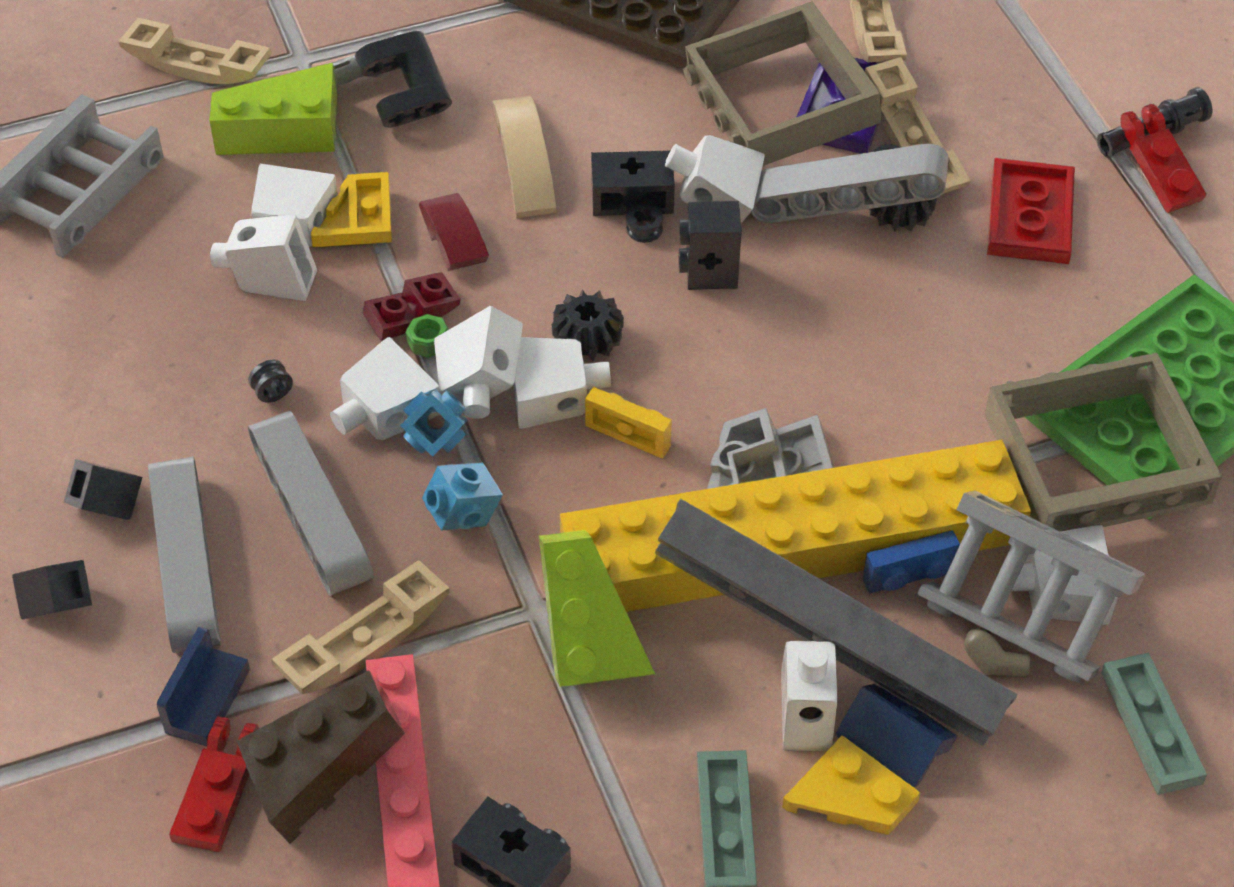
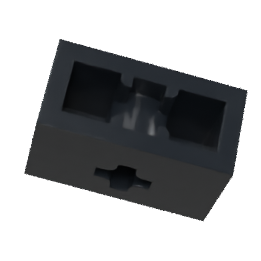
[591,150,675,216]
[678,201,742,290]
[451,796,571,887]

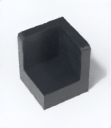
[64,459,143,520]
[12,560,92,620]

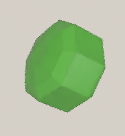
[406,314,449,358]

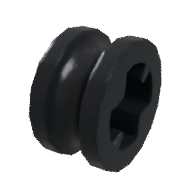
[626,204,663,243]
[248,359,293,403]

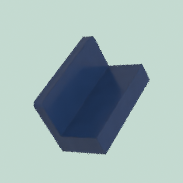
[157,627,250,747]
[836,683,957,788]

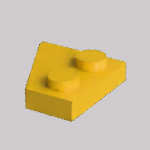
[311,172,392,247]
[782,736,920,835]

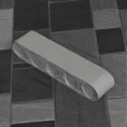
[751,144,949,223]
[248,411,374,596]
[148,457,221,653]

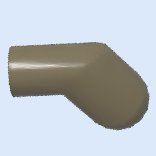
[964,627,1030,677]

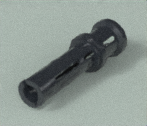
[1097,87,1213,157]

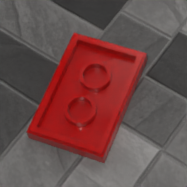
[987,158,1075,264]

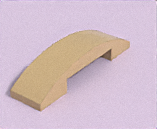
[850,0,907,62]
[118,18,272,84]
[865,57,970,193]
[493,96,557,218]
[271,560,449,695]

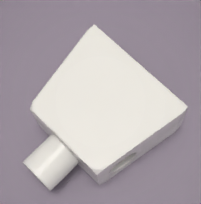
[665,135,765,223]
[252,163,338,247]
[210,215,317,301]
[434,306,523,419]
[330,337,440,440]
[514,337,611,429]
[1012,525,1118,625]
[781,641,837,751]

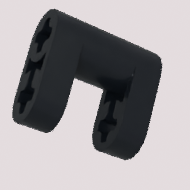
[355,31,452,128]

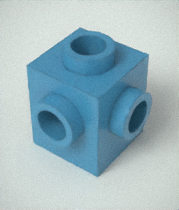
[400,389,468,457]
[422,462,503,531]

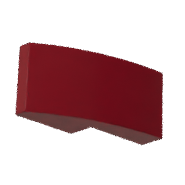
[419,193,489,271]
[363,272,461,341]

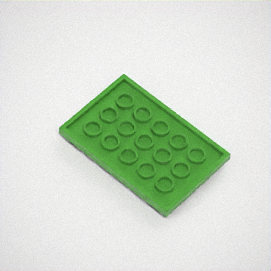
[1025,274,1234,520]

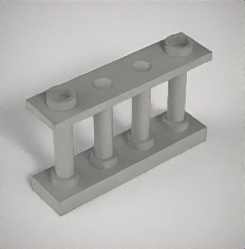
[0,94,164,258]
[917,490,1145,682]

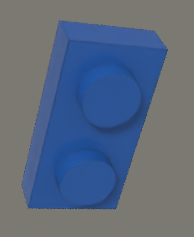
[863,530,960,594]

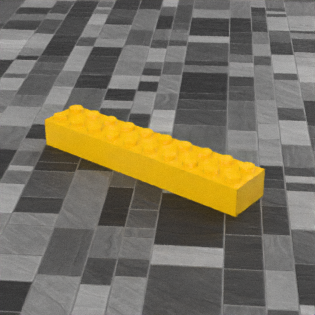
[560,439,1031,612]

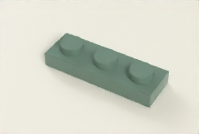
[1101,652,1207,795]
[697,750,757,887]

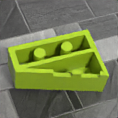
[209,62,338,155]
[539,530,655,687]

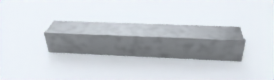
[655,498,1018,746]

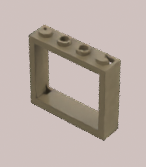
[683,1,881,166]
[985,353,1222,532]

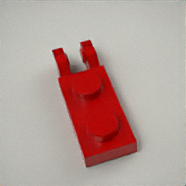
[1120,104,1207,213]
[169,716,259,852]

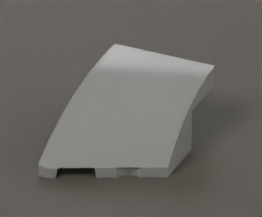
[707,408,834,489]

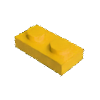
[585,387,672,459]

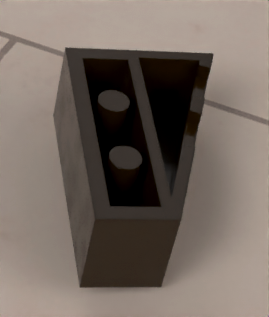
[236,671,405,844]

